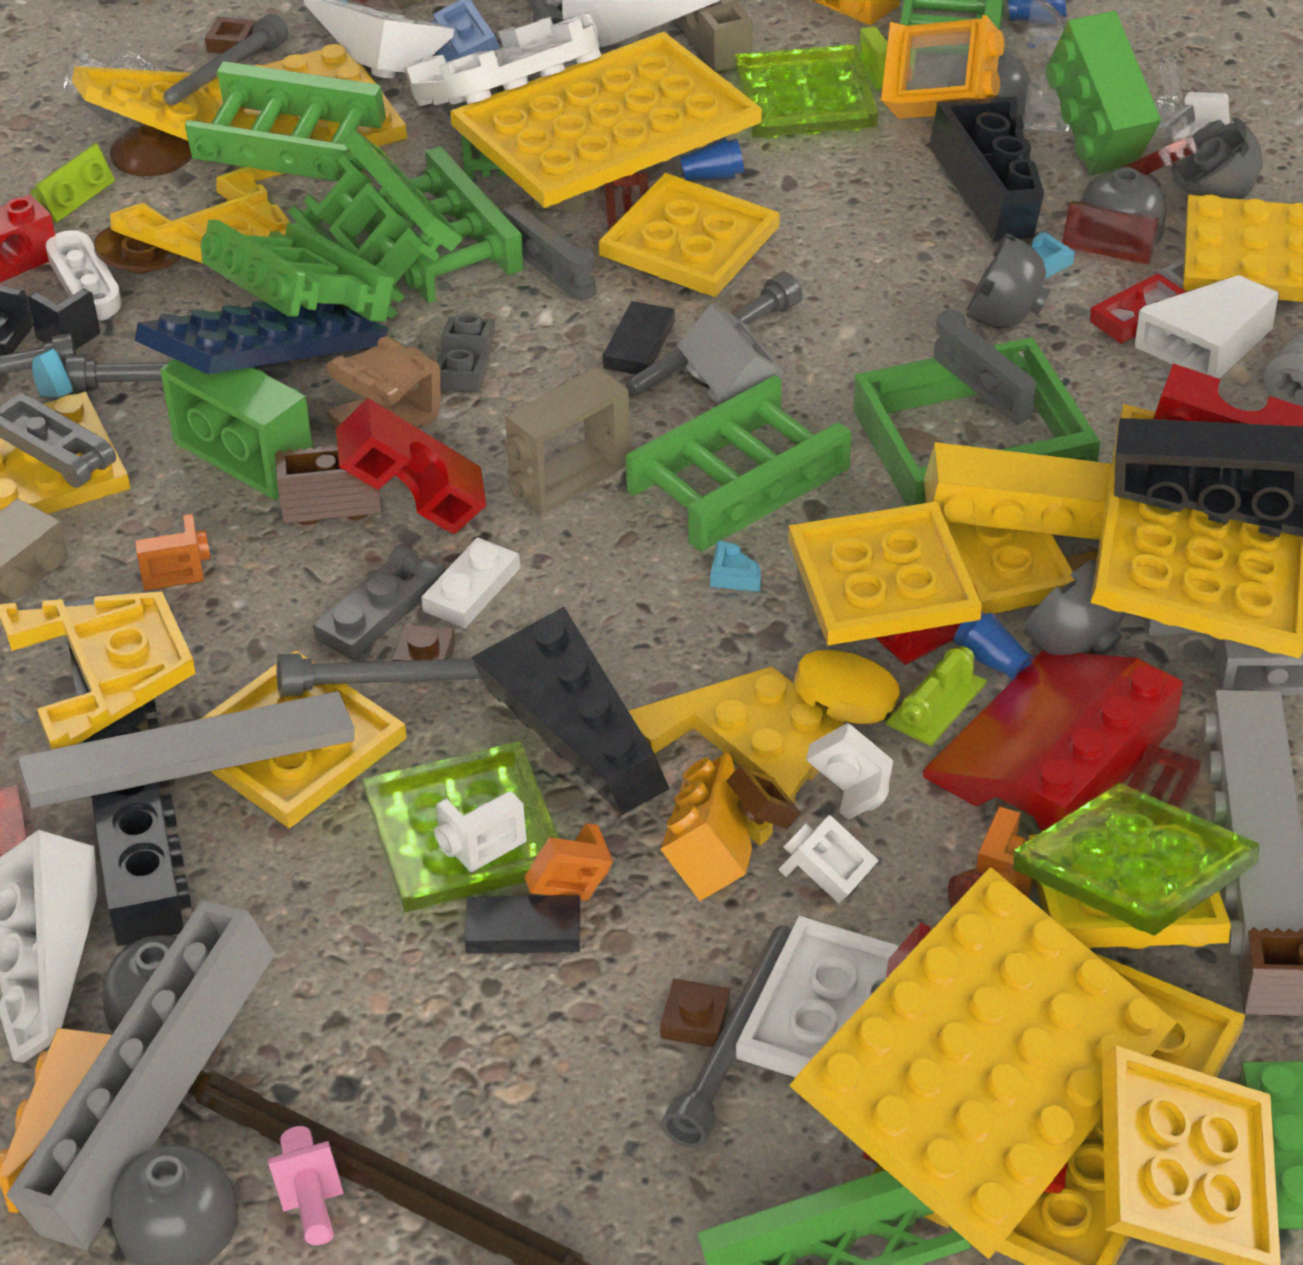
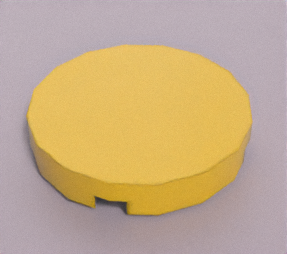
[794,650,900,724]

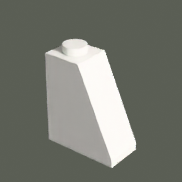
[1135,275,1279,379]

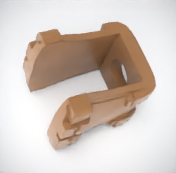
[326,336,441,428]

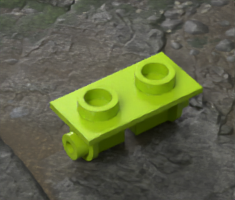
[30,143,116,223]
[886,646,987,747]

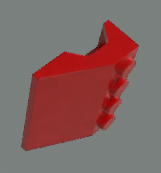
[923,650,1184,834]

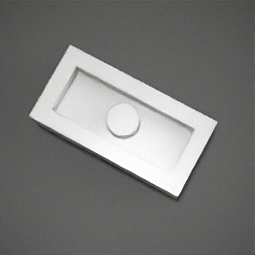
[421,537,520,629]

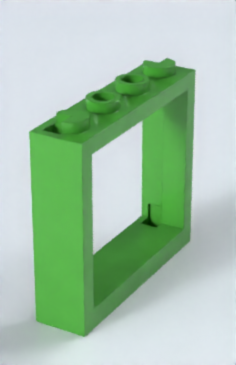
[854,337,1100,506]

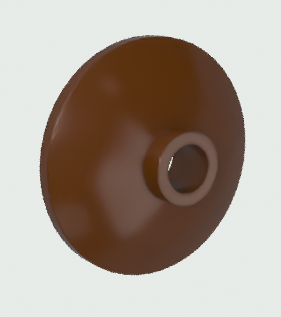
[110,125,192,176]
[94,226,182,274]

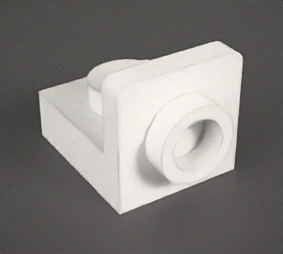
[806,723,894,820]
[434,791,527,872]
[778,814,879,904]

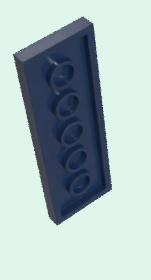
[134,301,388,374]

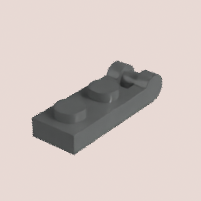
[504,203,596,300]
[933,310,1036,425]
[0,392,116,488]
[313,544,445,660]

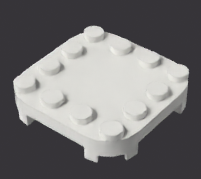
[403,13,601,106]

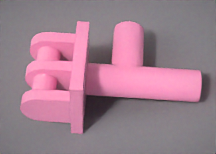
[268,1126,344,1245]

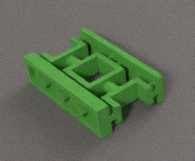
[288,130,463,319]
[201,219,394,322]

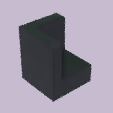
[27,288,100,350]

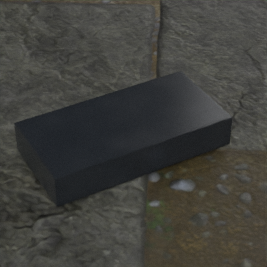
[602,301,675,375]
[465,895,581,954]

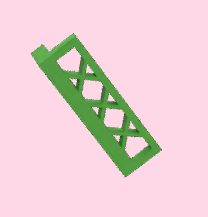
[697,1170,971,1265]

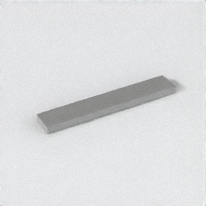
[18,691,354,809]

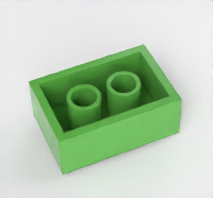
[1046,10,1161,175]
[160,359,313,500]

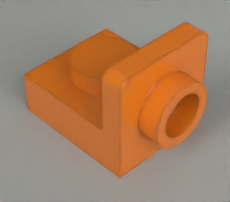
[135,514,211,591]
[974,806,1036,899]
[524,823,613,901]

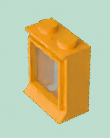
[881,15,1004,119]

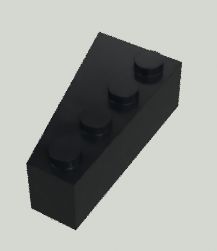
[929,96,1044,242]
[1114,418,1303,537]
[471,607,670,815]

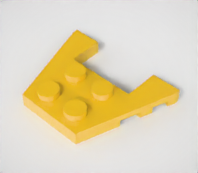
[110,167,291,263]
[0,591,196,750]
[628,666,844,845]

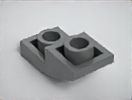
[437,313,495,392]

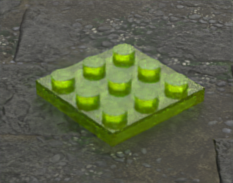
[735,44,878,138]
[363,741,558,913]
[1013,783,1260,936]

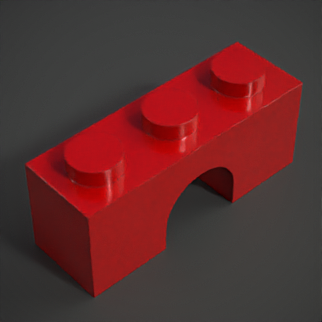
[1153,363,1303,426]
[336,398,486,535]

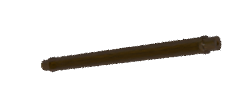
[187,1070,592,1265]

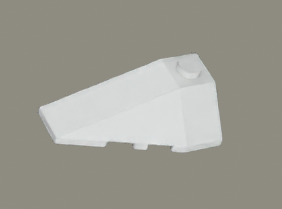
[304,0,454,79]
[562,0,720,48]
[0,830,98,1063]

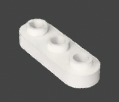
[46,230,122,321]

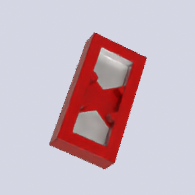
[1090,273,1186,344]

